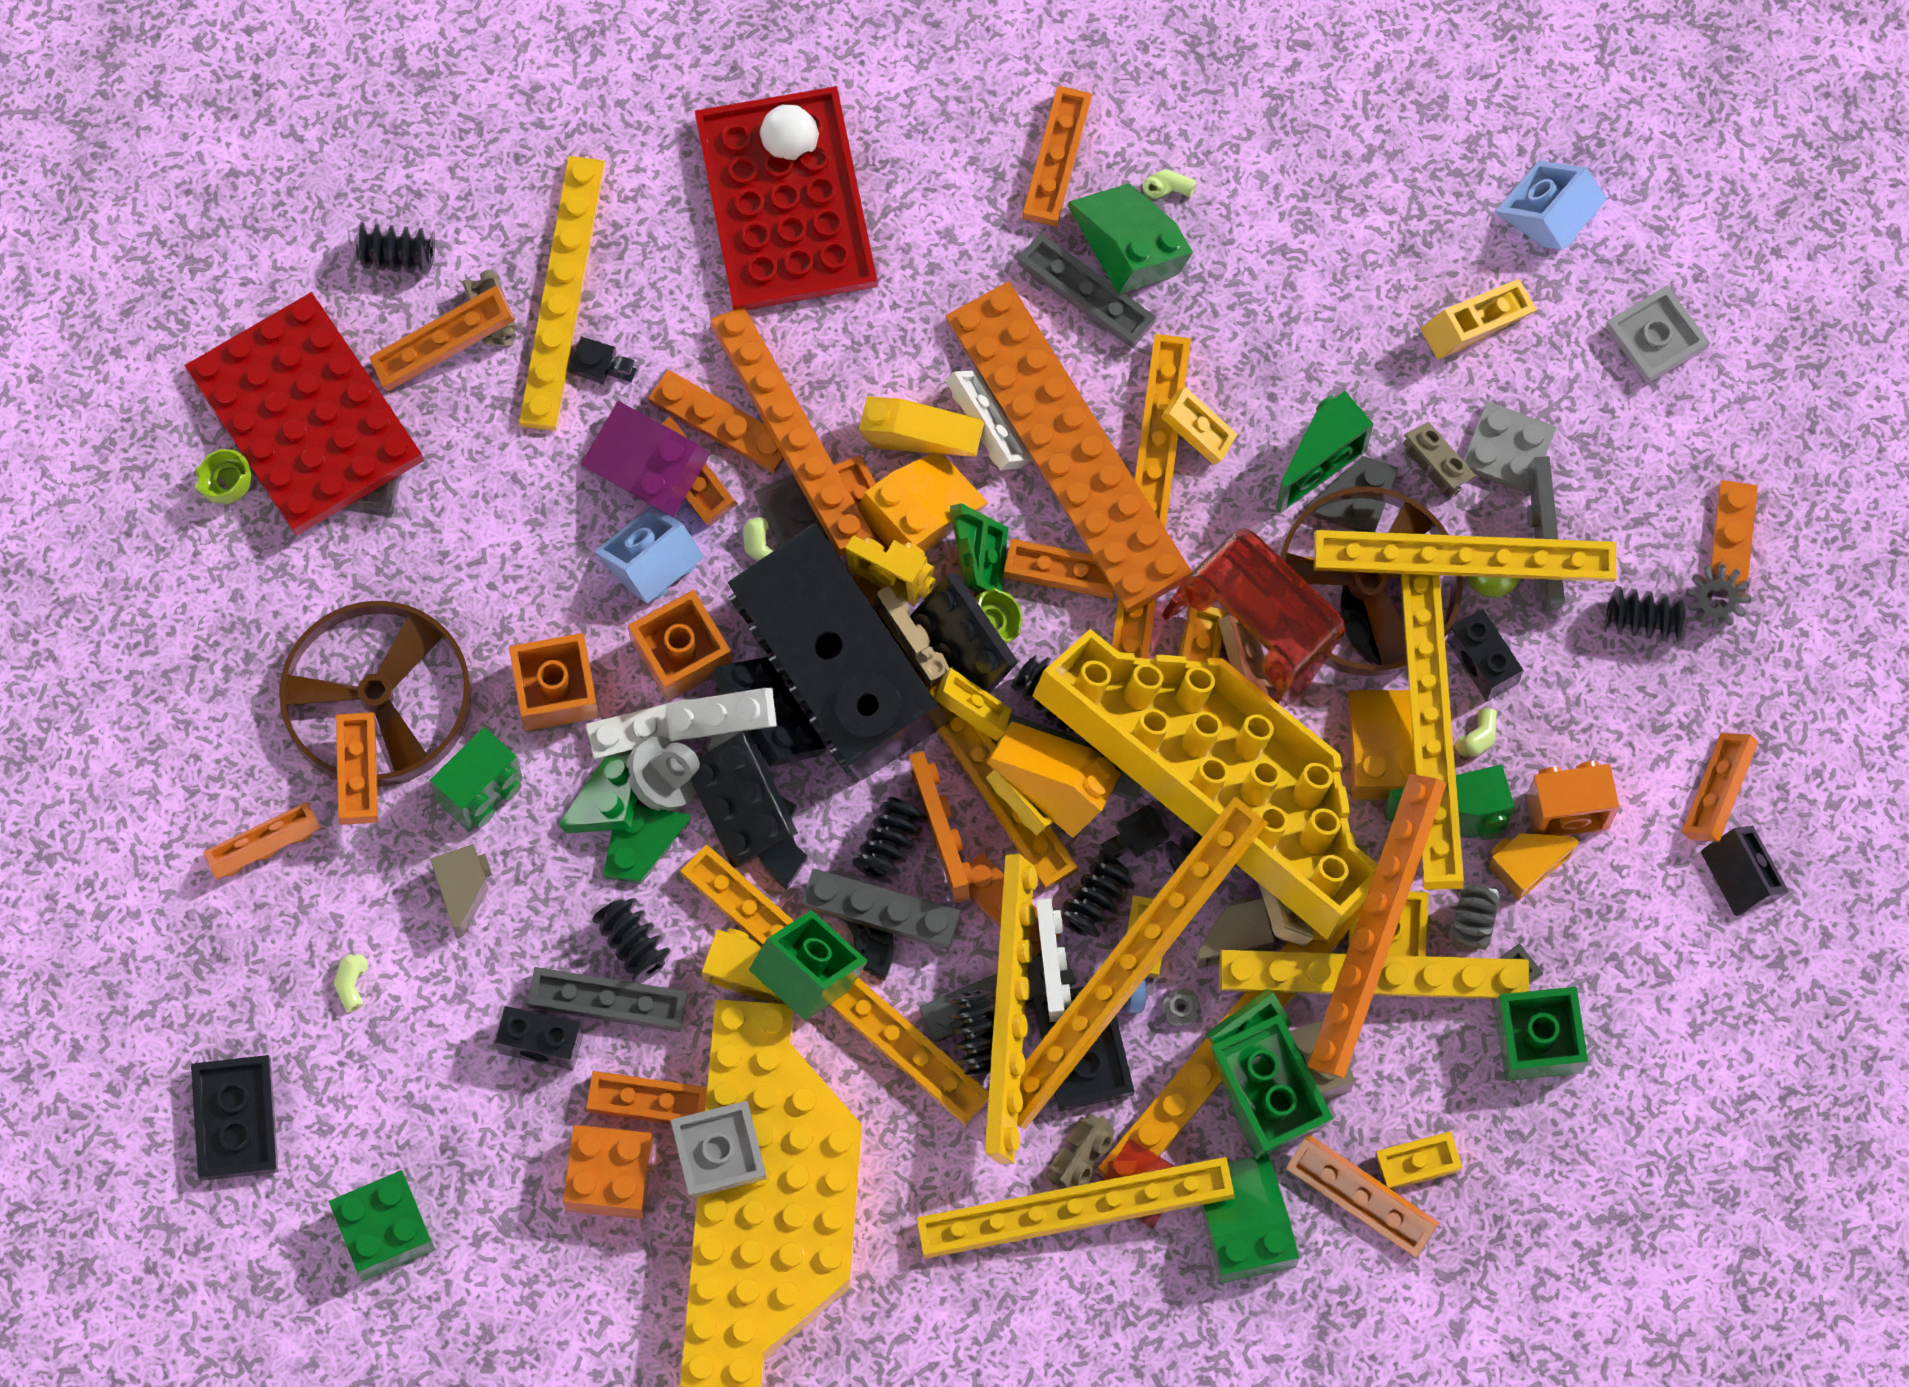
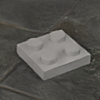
[1605,285,1710,384]
[1463,401,1557,495]
[670,1101,767,1199]

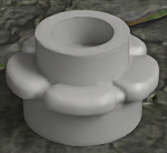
[1162,989,1200,1027]

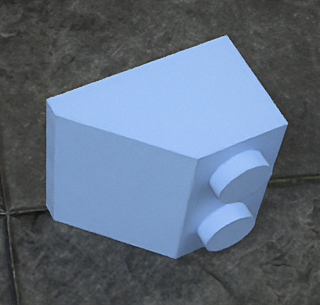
[1495,160,1607,250]
[594,506,704,604]

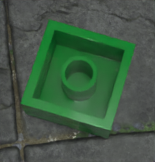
[430,727,523,832]
[749,910,868,1021]
[1494,986,1589,1081]
[328,1170,436,1282]

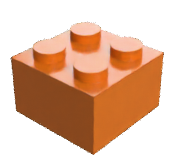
[628,589,733,702]
[509,633,599,732]
[1526,761,1619,836]
[563,1125,654,1220]

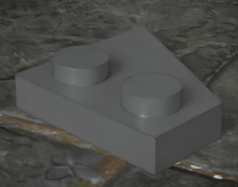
[1307,456,1398,532]

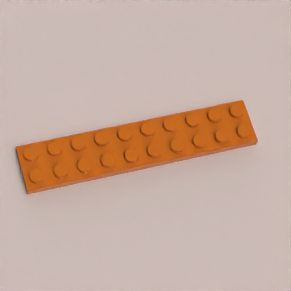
[945,281,1193,614]

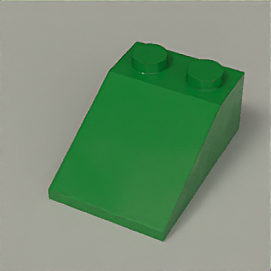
[1067,183,1193,295]
[1276,391,1374,513]
[1384,764,1515,840]
[1210,1014,1334,1160]
[1200,1154,1299,1284]

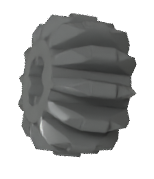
[1686,563,1751,628]
[1452,883,1500,950]

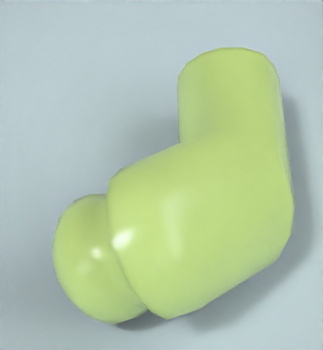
[1142,169,1197,199]
[743,517,773,562]
[1456,708,1497,757]
[334,954,368,1013]

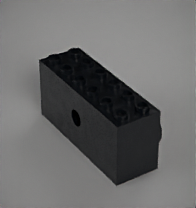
[727,523,950,781]

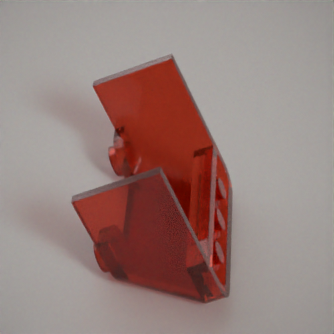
[1161,528,1345,708]

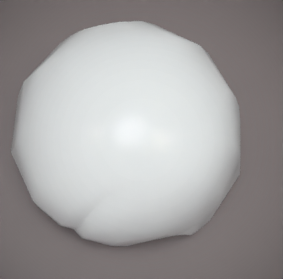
[760,105,819,160]

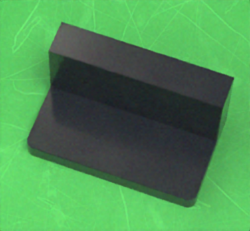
[1701,825,1789,916]

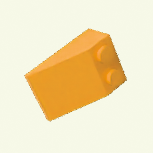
[858,453,988,553]
[1348,690,1415,800]
[986,721,1121,838]

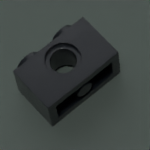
[1446,609,1524,702]
[495,1006,583,1070]

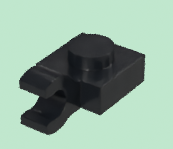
[568,336,637,384]
[1099,804,1170,859]

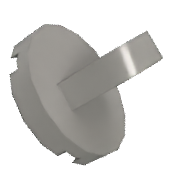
[627,736,700,812]

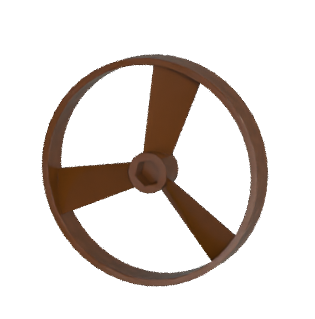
[1273,486,1463,676]
[279,601,472,787]

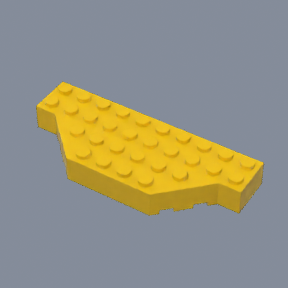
[1033,629,1378,940]
[680,999,862,1387]

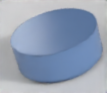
[1125,980,1146,1013]

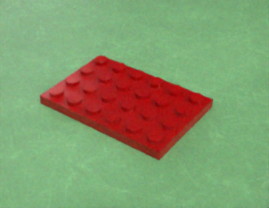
[694,86,878,310]
[184,292,424,536]

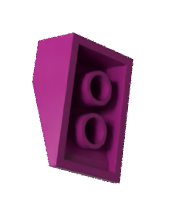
[580,401,711,518]

